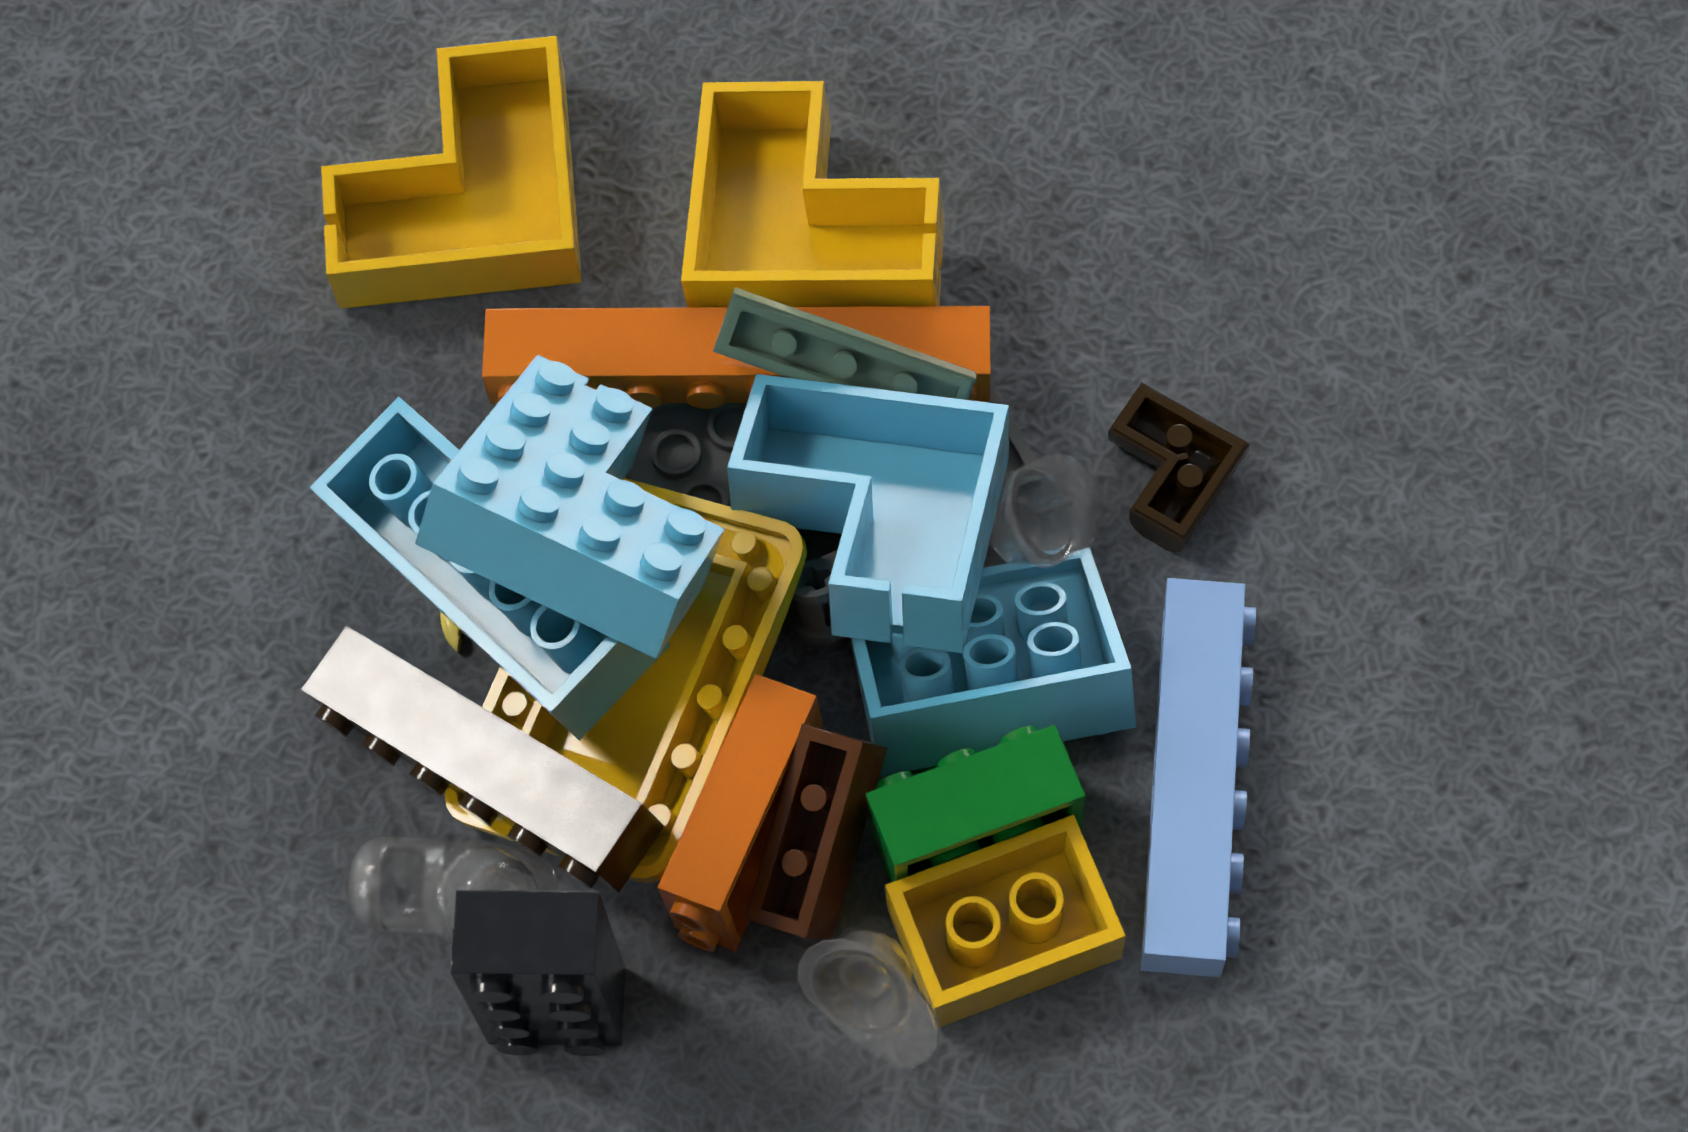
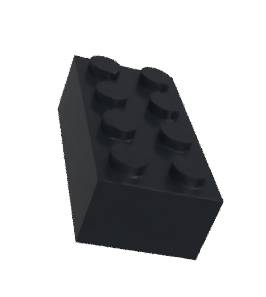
[450,890,625,1056]

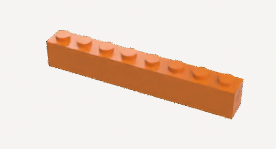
[482,306,991,409]

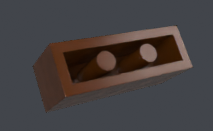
[745,724,888,939]

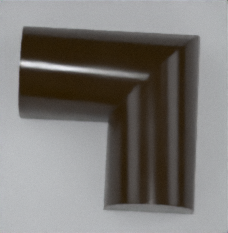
[1108,382,1250,552]

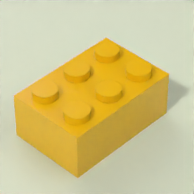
[885,815,1126,1029]

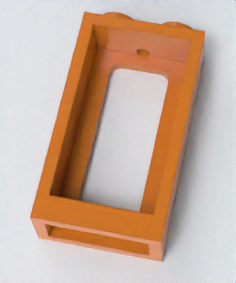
[657,674,825,952]

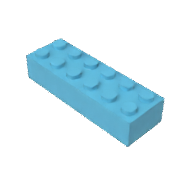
[309,396,670,741]

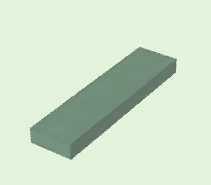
[713,287,976,400]

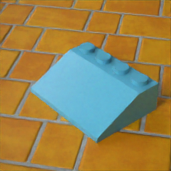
[849,548,1136,777]

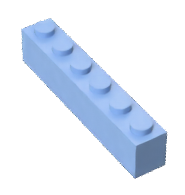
[1141,578,1256,977]

